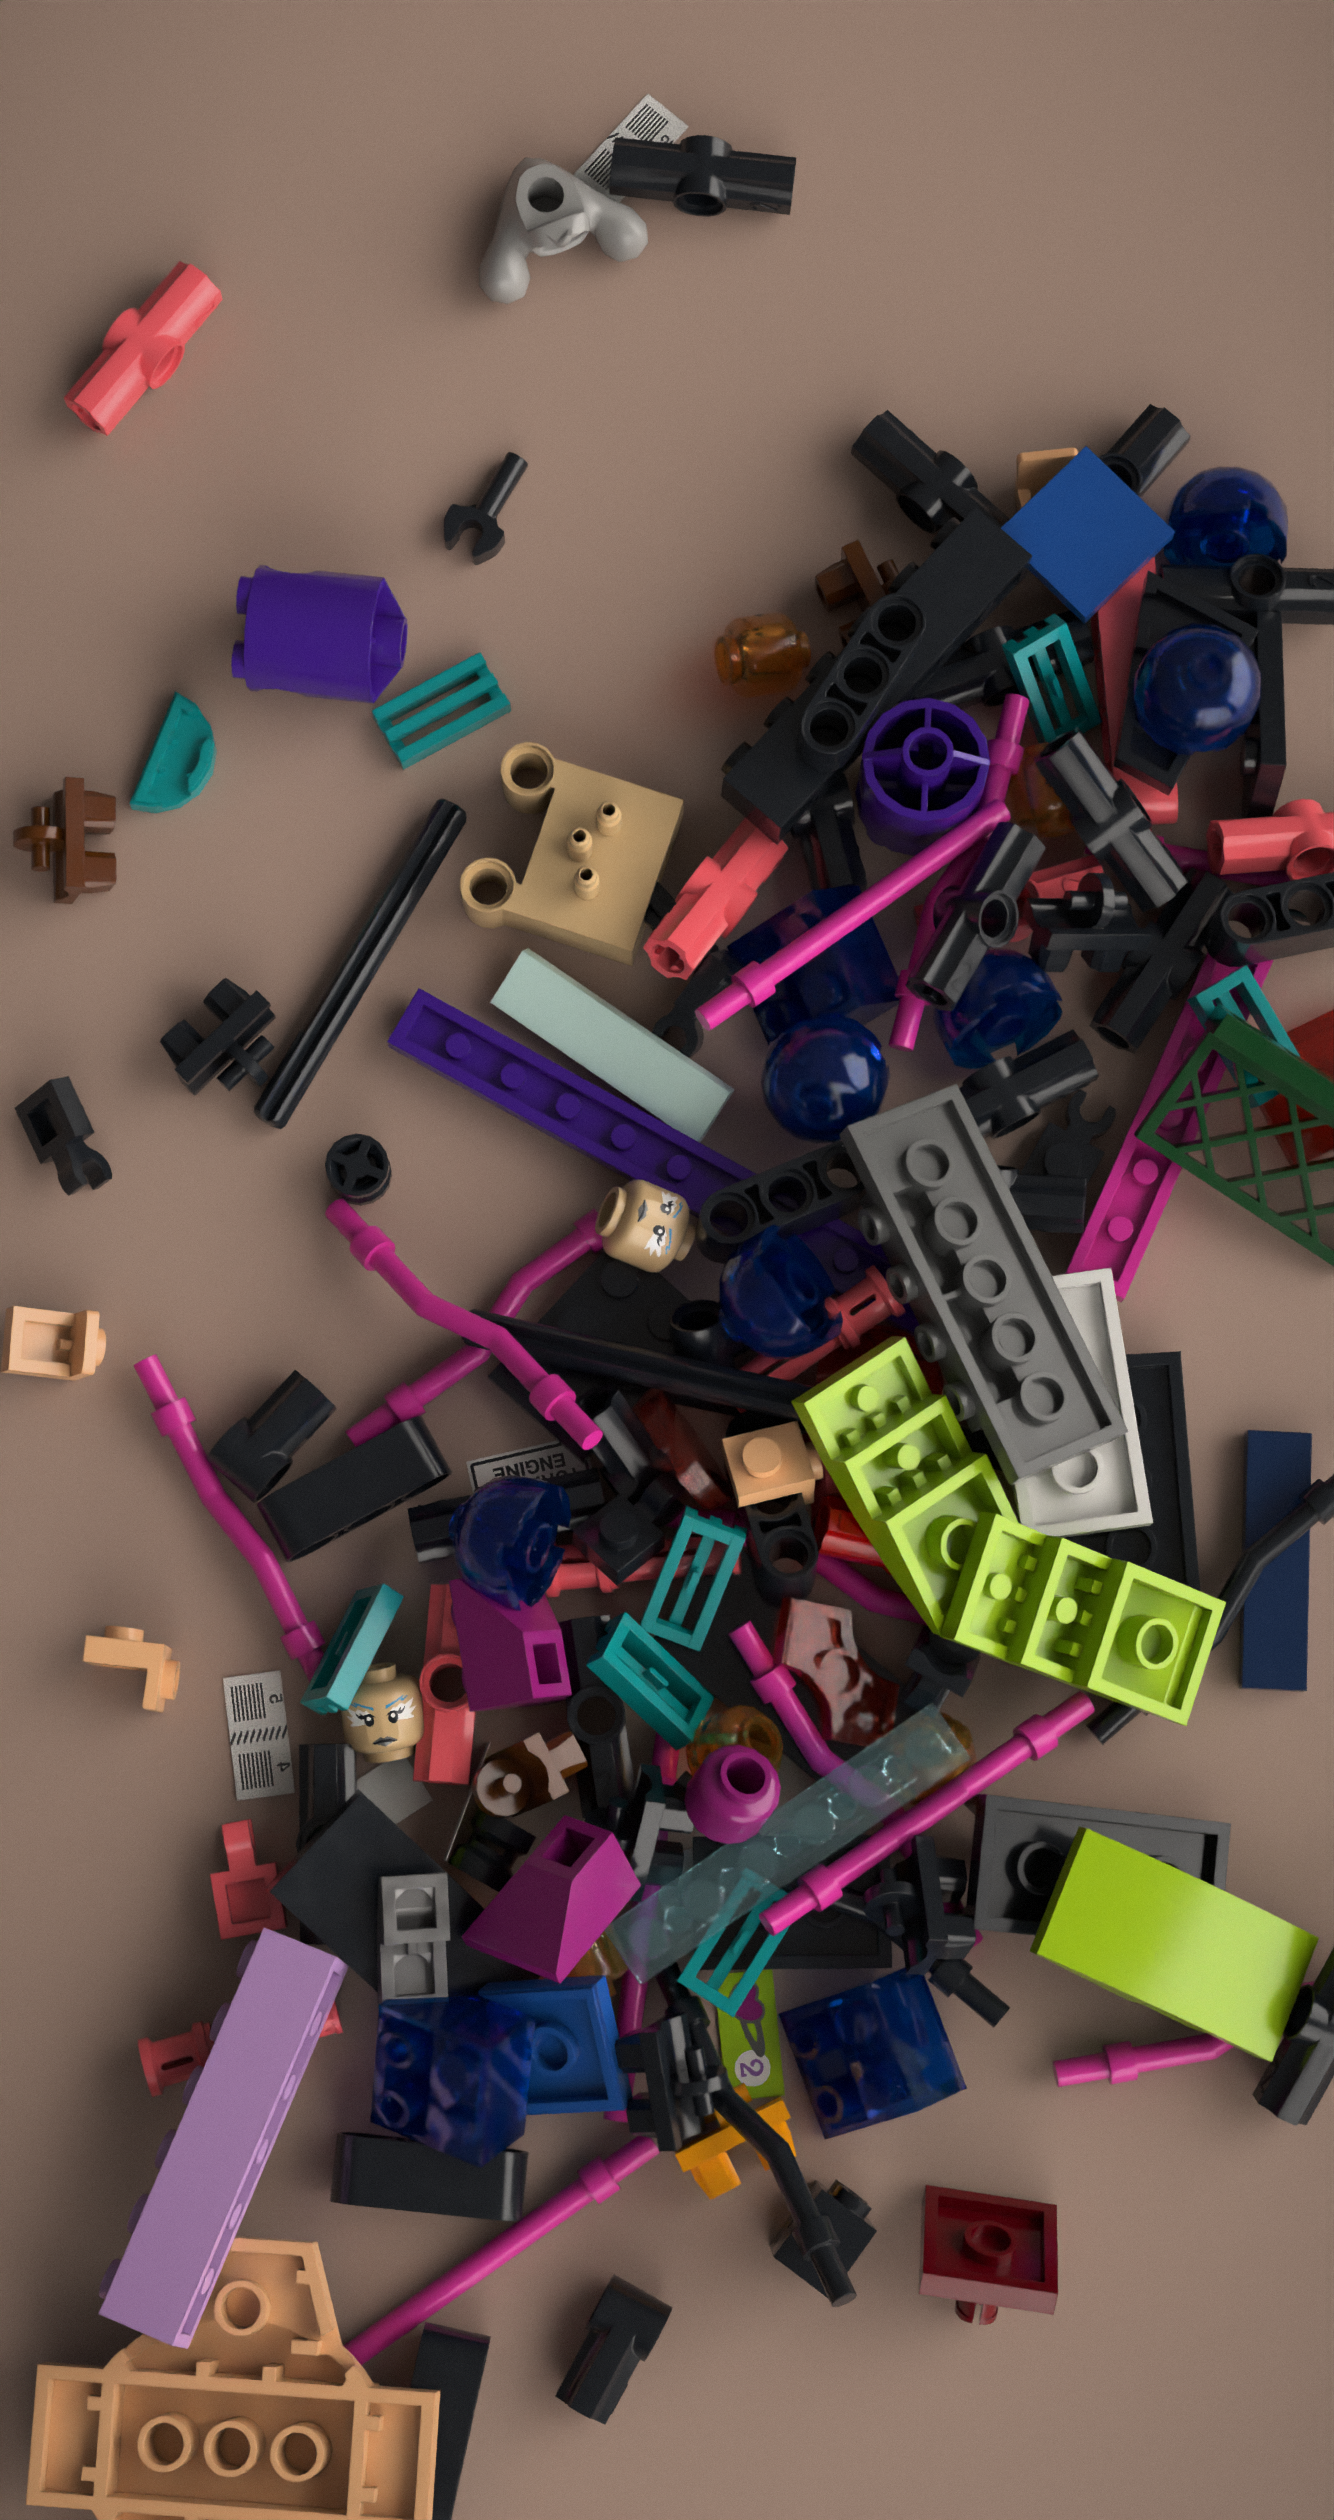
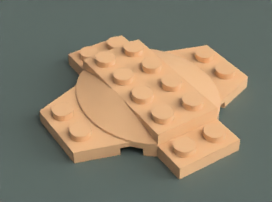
[26,2236,440,2520]

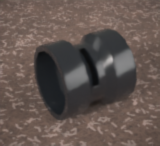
[448,1808,537,1892]

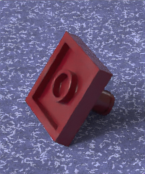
[919,2185,1058,2325]

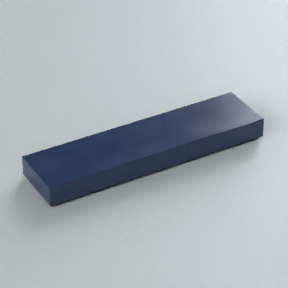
[1239,1430,1312,1692]

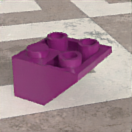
[449,1575,572,1712]
[462,1815,641,1984]

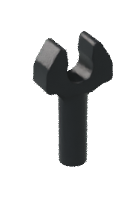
[444,452,528,565]

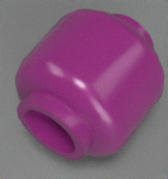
[684,1745,781,1844]

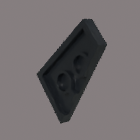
[1113,571,1259,796]
[1238,611,1287,818]

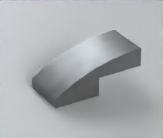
[377,1872,450,2011]

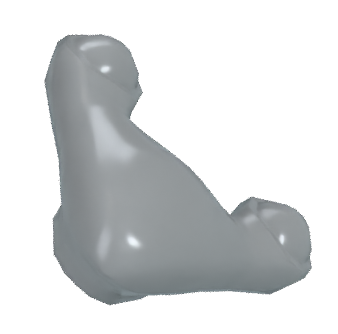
[479,157,648,304]

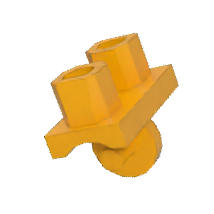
[674,2083,797,2200]

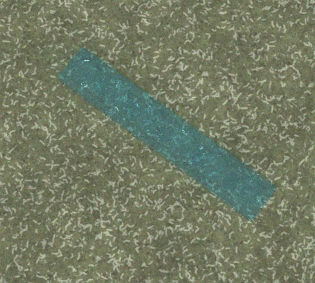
[604,1702,971,1985]

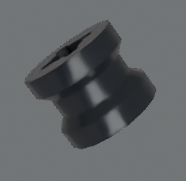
[325,1134,392,1206]

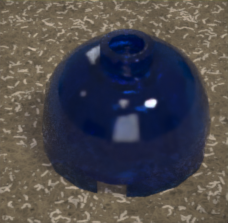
[1164,467,1288,566]
[1132,623,1262,755]
[933,949,1063,1069]
[761,1013,891,1144]
[718,1225,843,1359]
[449,1475,571,1611]

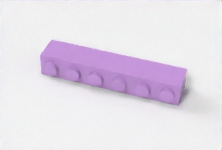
[99,1927,349,2349]

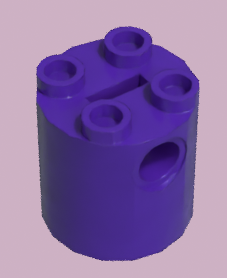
[231,565,408,703]
[855,698,990,856]

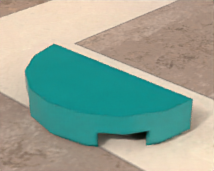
[129,691,217,813]

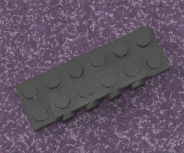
[839,1084,1128,1485]

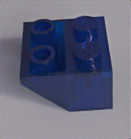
[726,885,900,1059]
[778,1966,967,2140]
[370,1995,535,2168]

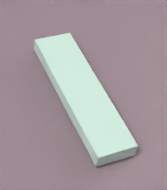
[490,948,735,1142]

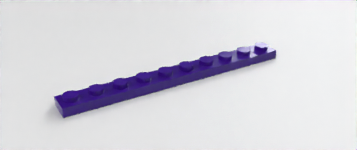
[387,988,919,1337]

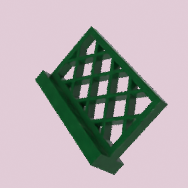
[1134,1003,1334,1266]

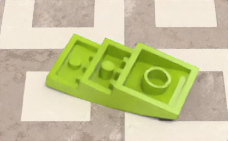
[791,1336,1019,1635]
[940,1511,1226,1726]
[1030,1827,1319,2062]

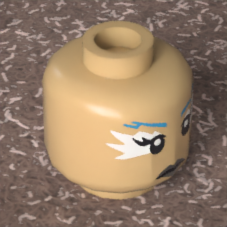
[595,1179,696,1273]
[340,1662,424,1763]

